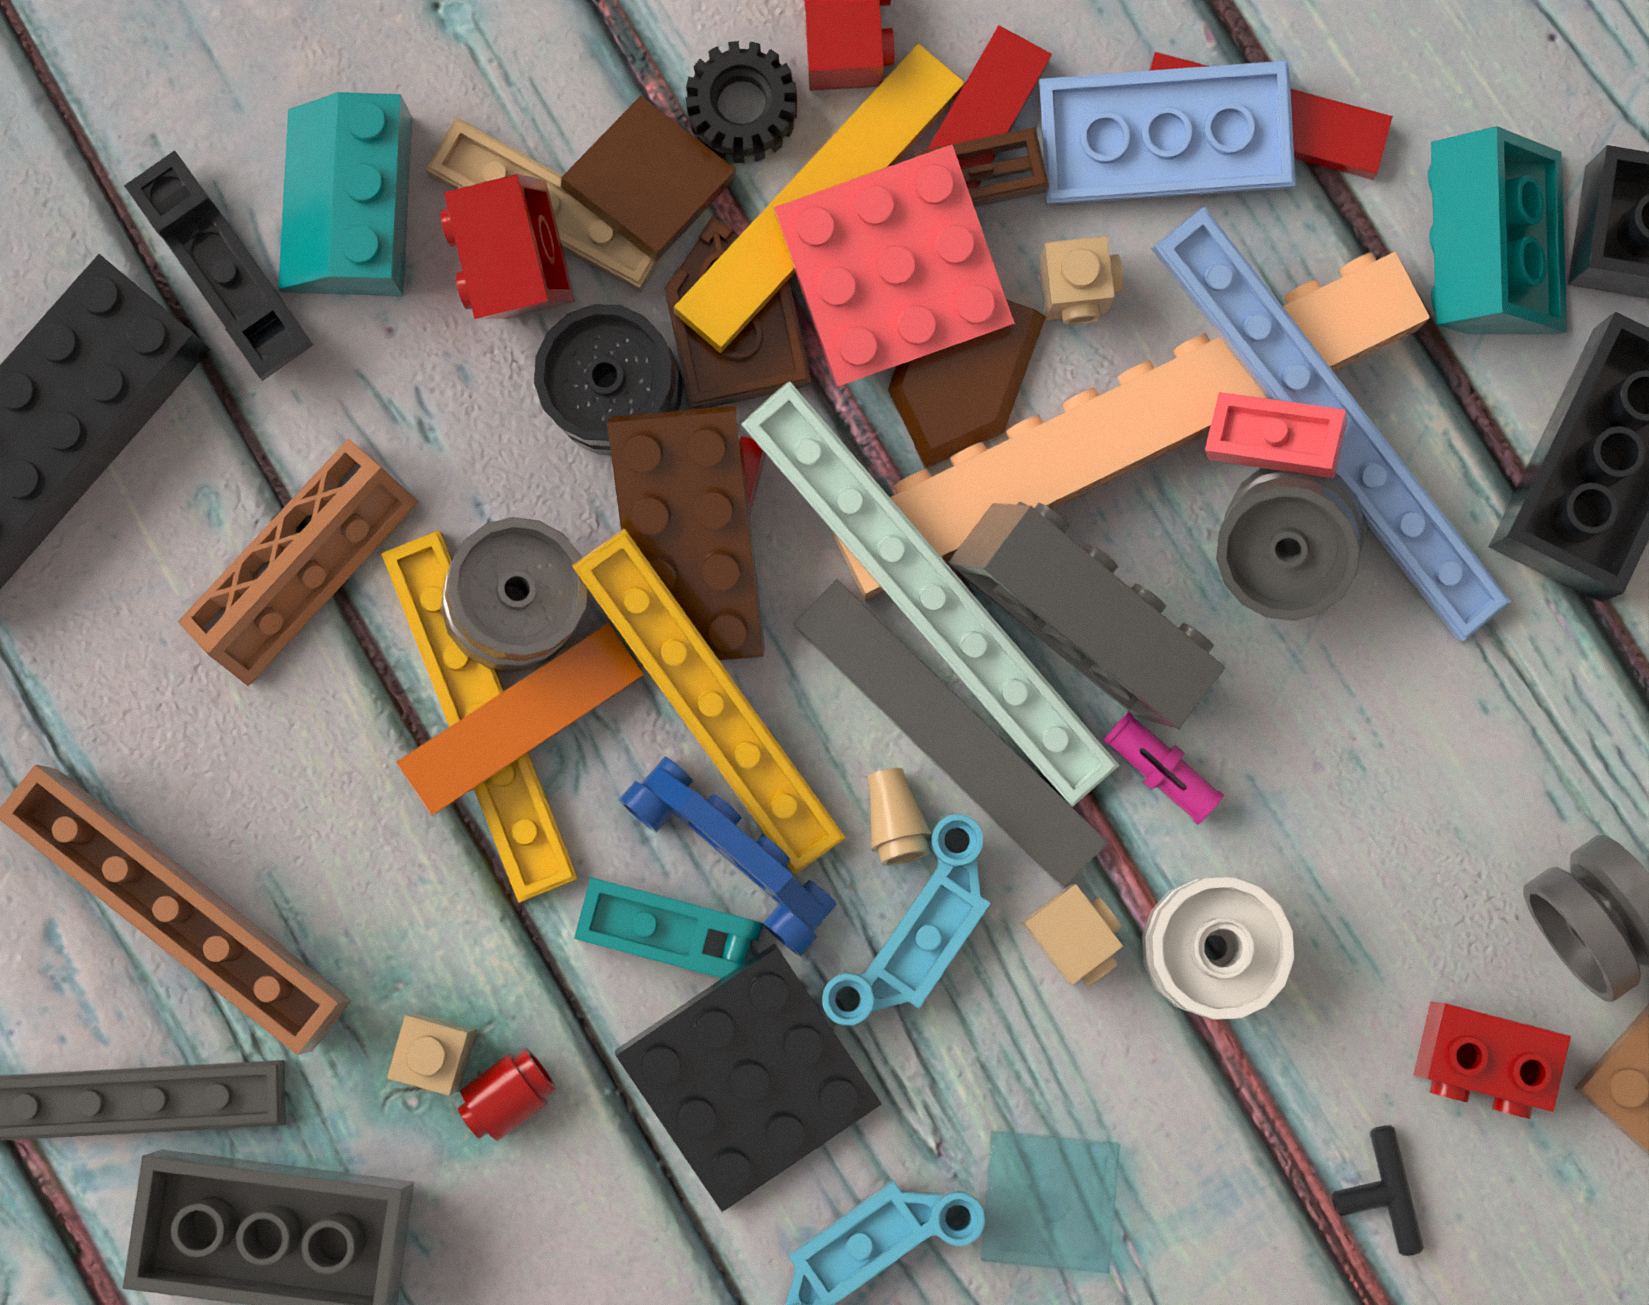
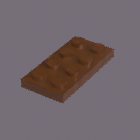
[607,405,765,667]

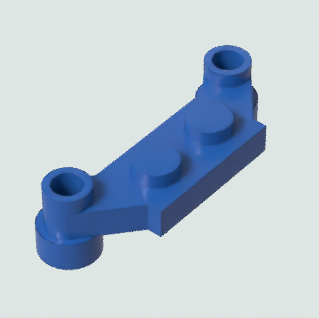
[618,756,837,957]

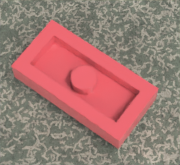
[1205,392,1348,479]

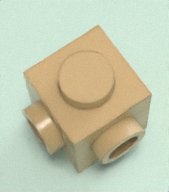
[1039,236,1123,325]
[1020,884,1123,987]

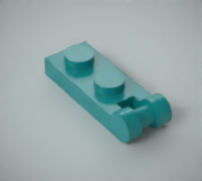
[574,877,763,978]

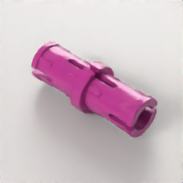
[1103,711,1224,825]

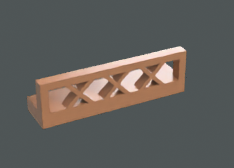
[178,438,419,686]

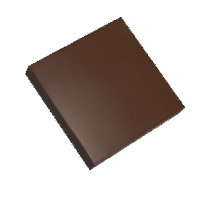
[561,96,736,262]

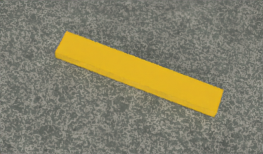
[674,43,965,353]
[572,528,846,875]
[381,530,579,903]

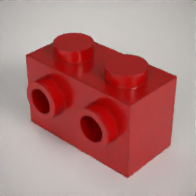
[1413,1001,1571,1119]

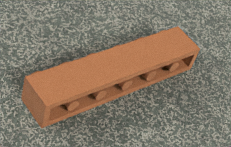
[0,764,352,1055]

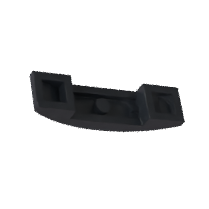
[124,150,314,381]

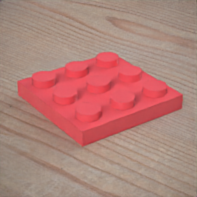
[773,144,1015,387]

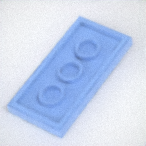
[1039,61,1296,206]

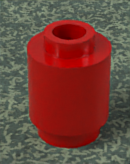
[457,1048,557,1141]

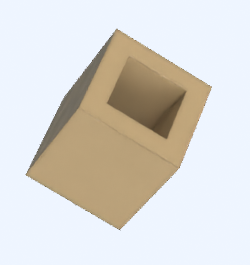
[387,1013,477,1096]

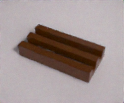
[913,127,1049,207]

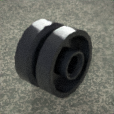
[534,304,683,455]

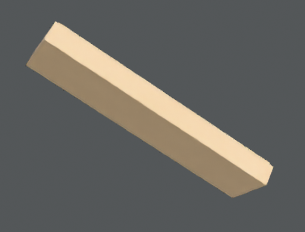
[425,117,661,292]

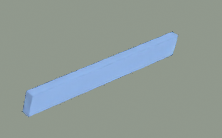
[1151,206,1512,641]

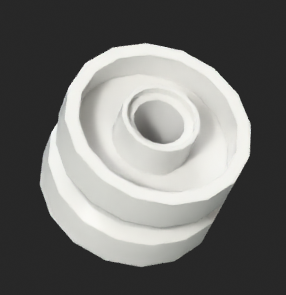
[1142,877,1294,1019]

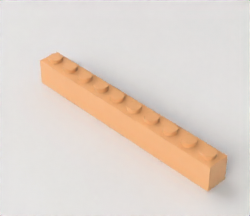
[832,251,1430,601]

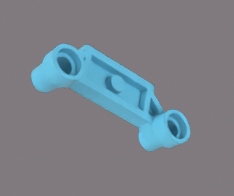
[822,814,991,1026]
[785,1180,985,1305]

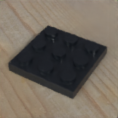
[615,943,882,1212]

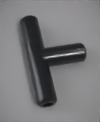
[1332,1125,1424,1256]

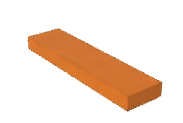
[396,623,644,817]

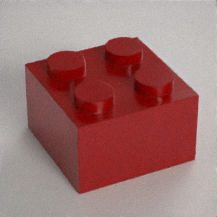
[440,174,575,319]

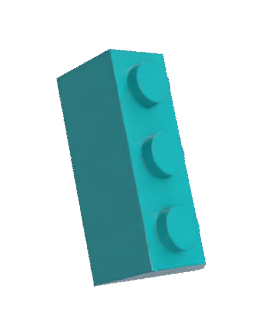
[278,92,412,296]
[1428,126,1567,335]

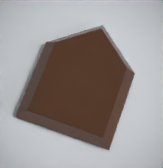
[664,216,811,409]
[888,299,1046,469]

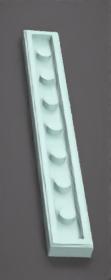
[740,381,1120,807]

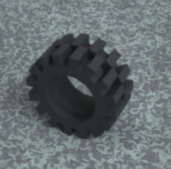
[685,41,797,163]

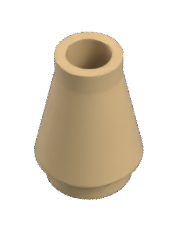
[867,768,932,866]

